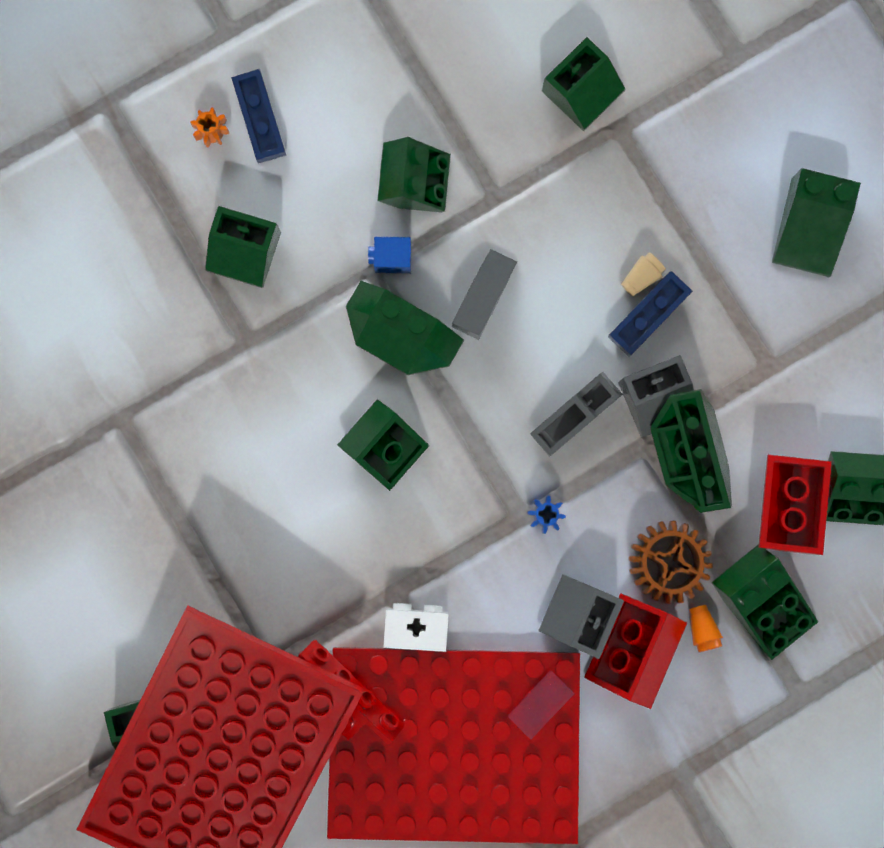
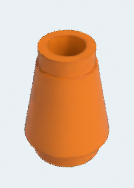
[689,605,723,653]

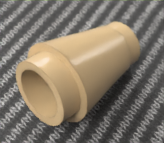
[621,252,666,297]

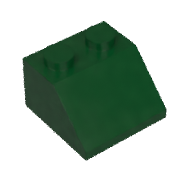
[337,399,430,491]

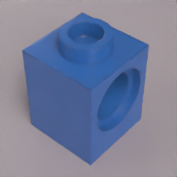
[368,237,411,274]

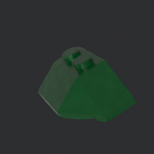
[346,281,464,376]
[650,389,732,513]

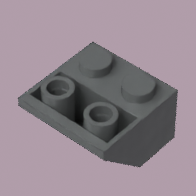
[618,355,694,438]
[538,574,624,659]

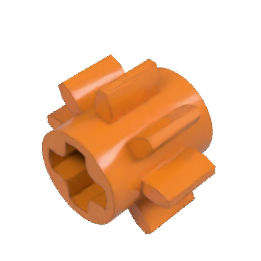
[190,107,229,148]

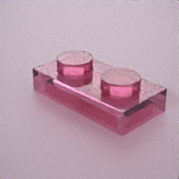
[508,670,575,739]

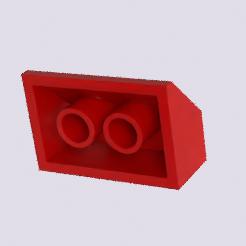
[758,454,832,555]
[584,593,687,709]

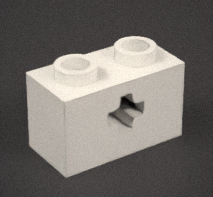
[383,603,448,652]

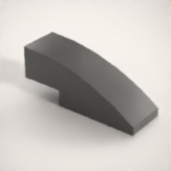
[452,249,517,340]
[530,372,623,457]

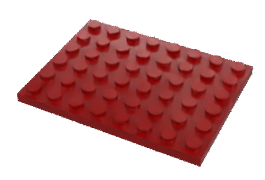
[76,605,364,848]
[327,647,580,844]

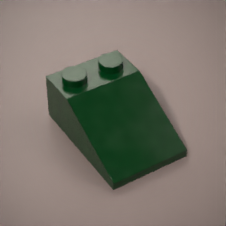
[772,168,861,277]

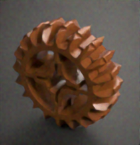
[628,521,713,604]

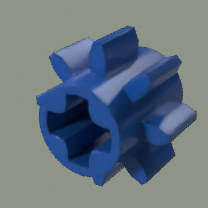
[527,495,566,534]

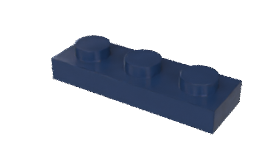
[231,69,286,164]
[608,271,693,357]

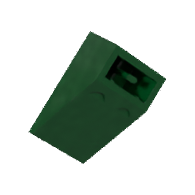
[711,544,818,660]

